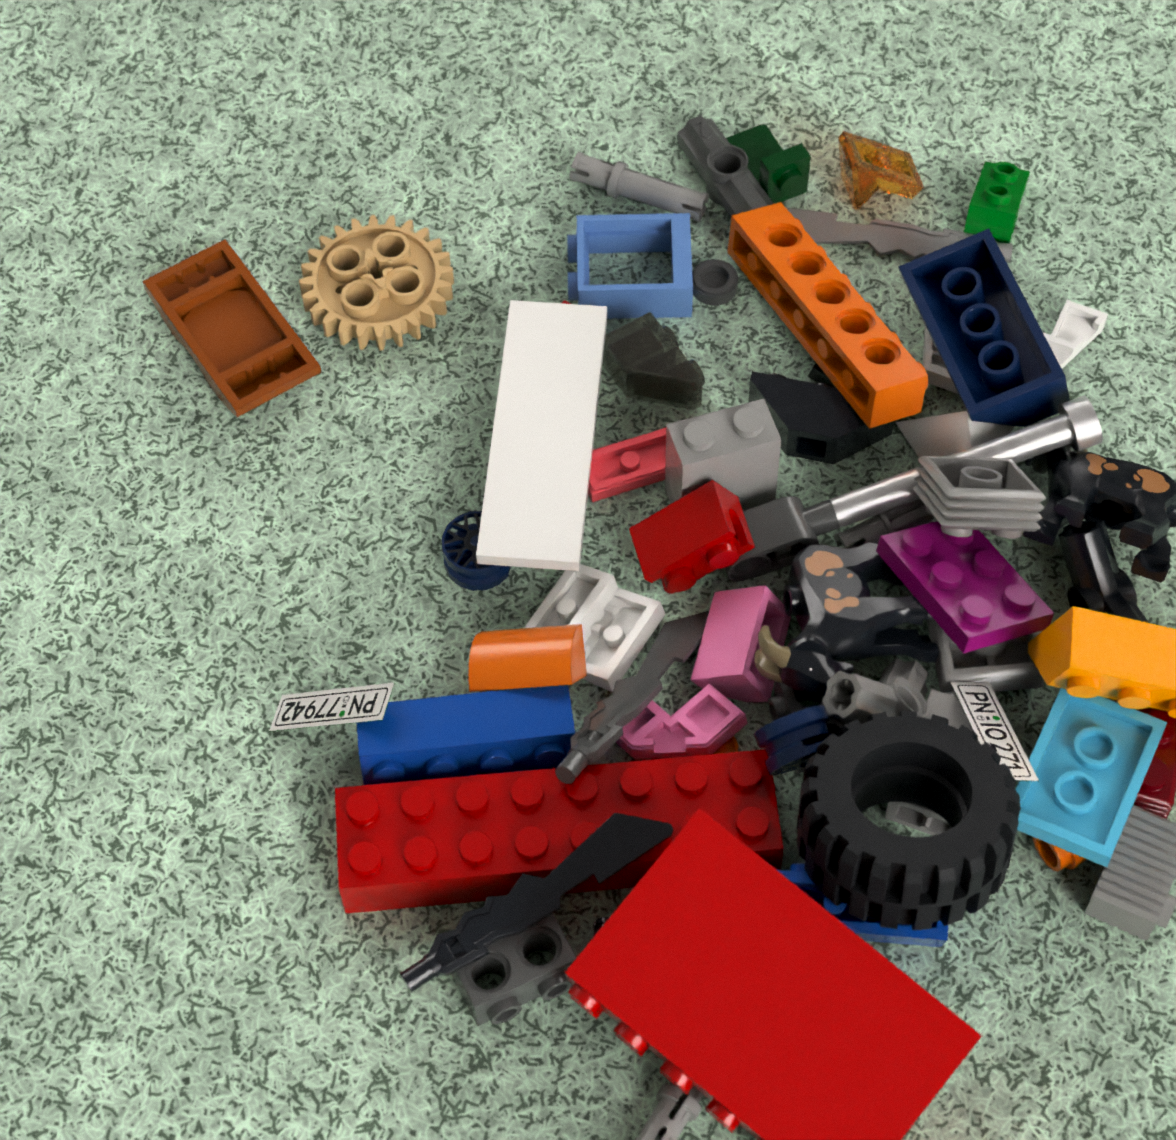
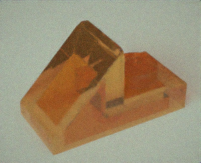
[838,131,924,210]

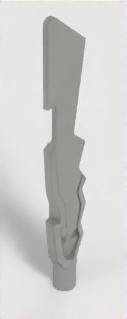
[787,208,1013,262]

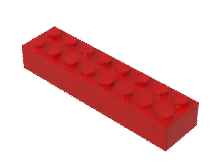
[335,749,784,914]

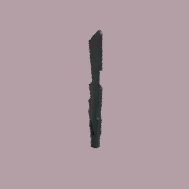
[400,813,673,993]

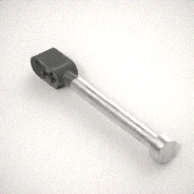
[725,395,1103,582]

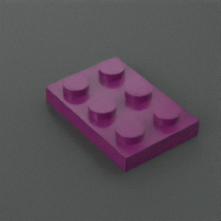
[876,521,1054,654]

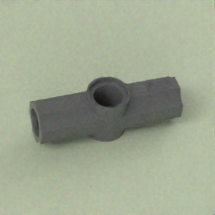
[677,115,774,217]

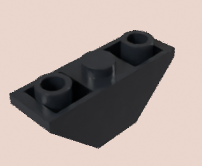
[748,371,894,464]

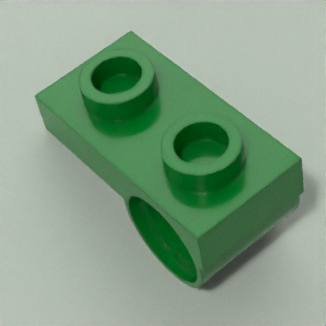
[964,161,1030,244]

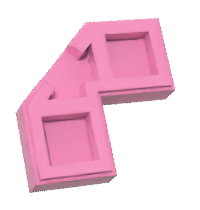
[616,683,747,759]

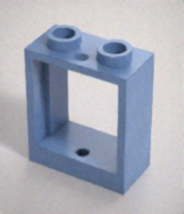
[567,213,693,319]

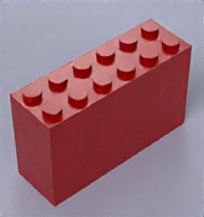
[564,808,982,1140]

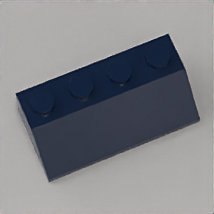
[898,229,1070,427]

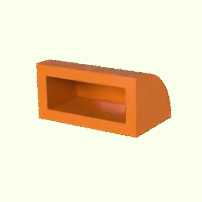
[468,624,587,692]

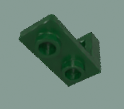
[726,124,811,204]

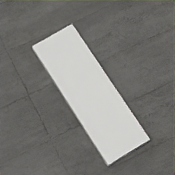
[476,300,608,571]

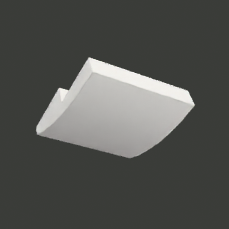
[524,564,665,692]

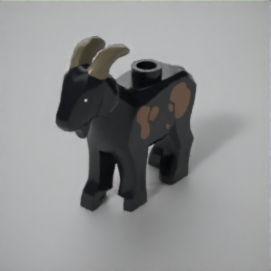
[1023,421,1176,583]
[754,542,939,696]

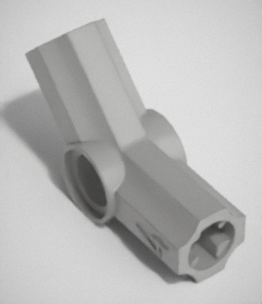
[822,658,929,724]

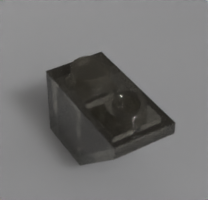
[602,312,705,410]

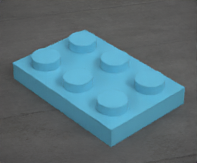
[1015,688,1167,867]

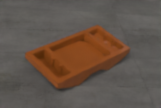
[142,239,321,417]

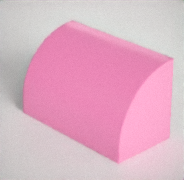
[690,585,791,702]

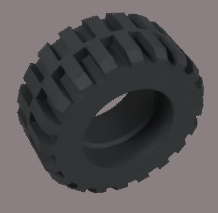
[797,711,1020,930]

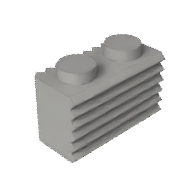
[1085,805,1176,940]

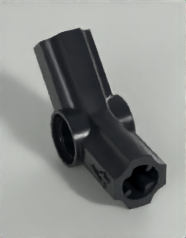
[1058,518,1149,623]

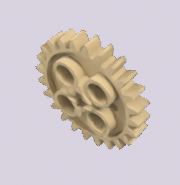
[299,215,454,351]

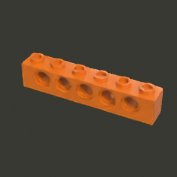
[727,202,928,429]

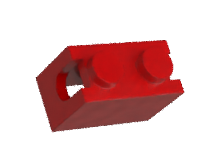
[629,480,755,594]

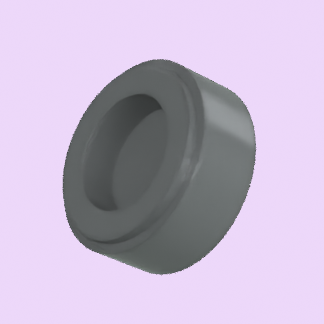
[692,259,738,306]

